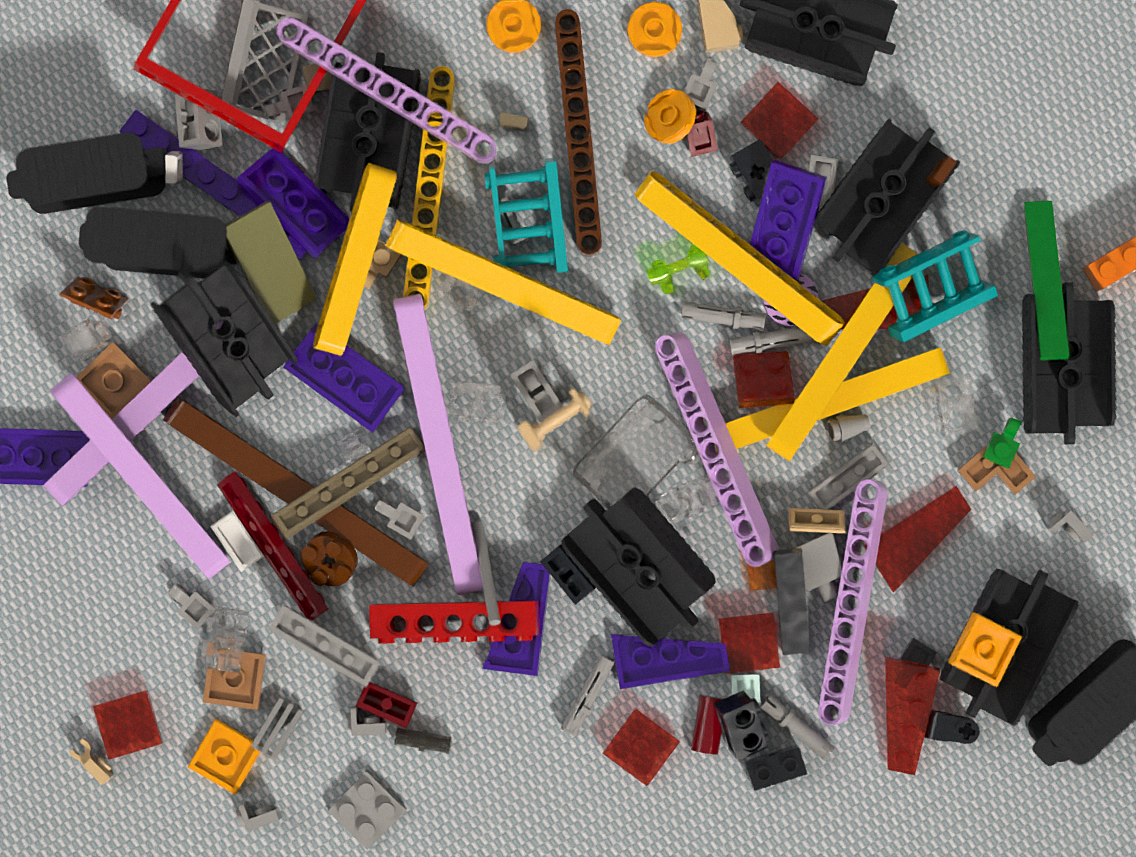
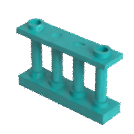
[484,157,568,273]
[872,230,998,342]

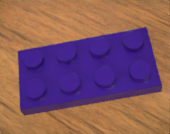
[236,148,350,259]
[750,160,827,281]
[283,323,406,433]
[0,428,90,487]

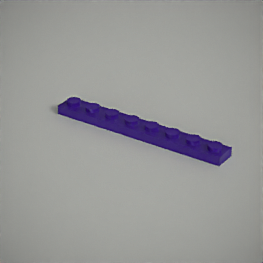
[119,109,307,260]

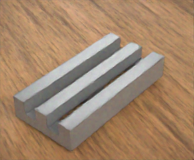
[251,698,304,760]

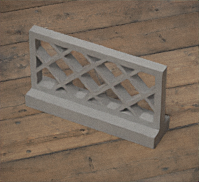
[221,0,308,123]
[268,605,381,687]

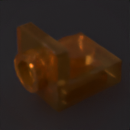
[746,560,776,591]

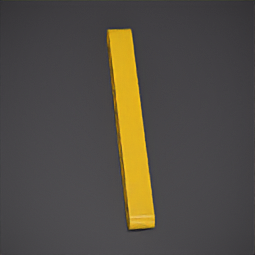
[403,66,455,310]
[634,171,845,346]
[386,219,622,345]
[766,243,919,462]
[715,347,950,453]

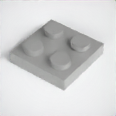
[328,770,407,850]

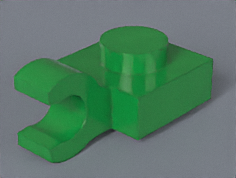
[982,417,1022,469]

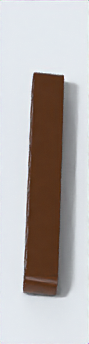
[555,9,602,257]

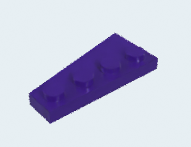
[482,562,551,676]
[611,634,730,690]

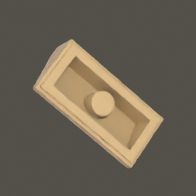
[787,508,845,533]

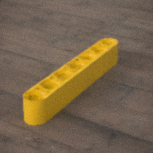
[313,163,396,356]

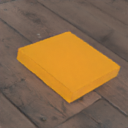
[948,612,1022,687]
[188,718,264,795]

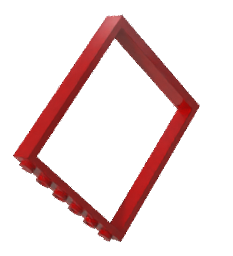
[133,0,367,153]

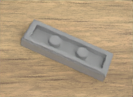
[806,442,890,510]

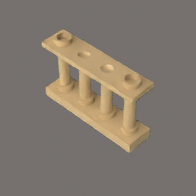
[517,389,592,452]

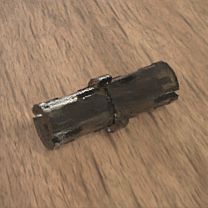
[394,727,452,754]

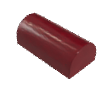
[355,681,418,729]
[691,694,724,755]

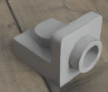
[1047,510,1093,543]
[346,706,387,736]
[236,801,282,832]

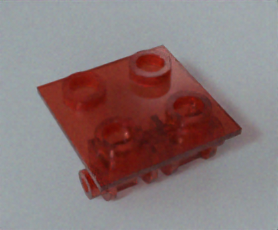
[718,612,780,674]

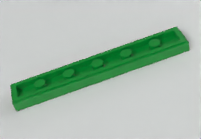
[1023,200,1069,360]

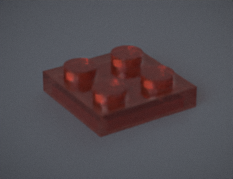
[740,82,818,161]
[733,351,794,408]
[93,690,163,760]
[602,708,680,786]

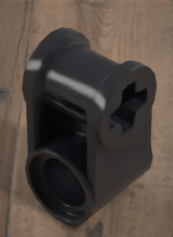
[924,710,980,744]

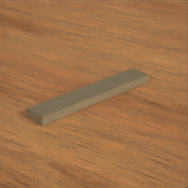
[271,426,426,540]

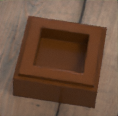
[926,156,957,188]

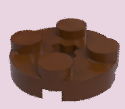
[301,532,358,586]

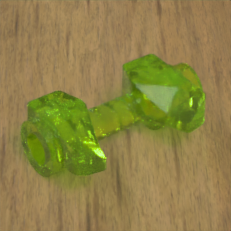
[646,245,710,294]

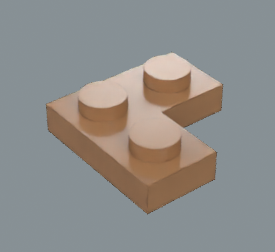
[957,444,1036,495]

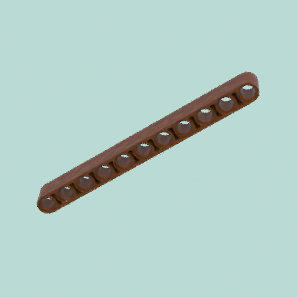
[162,397,429,587]

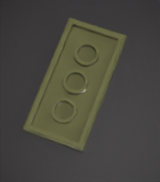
[225,201,317,324]

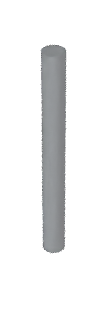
[472,522,500,625]

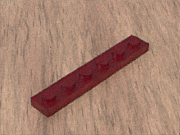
[217,471,328,621]

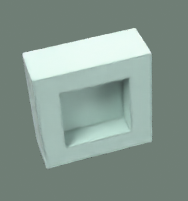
[731,674,760,702]

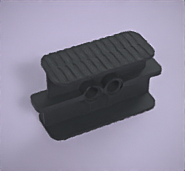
[739,0,898,86]
[314,52,421,212]
[814,118,960,276]
[6,132,168,214]
[78,206,237,278]
[150,261,298,417]
[1022,282,1117,445]
[561,487,716,647]
[940,569,1079,726]
[1028,639,1136,766]

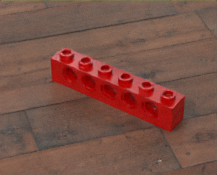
[369,600,540,644]

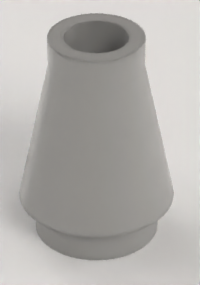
[827,414,870,443]

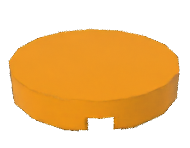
[486,0,541,53]
[627,1,683,58]
[644,89,696,144]

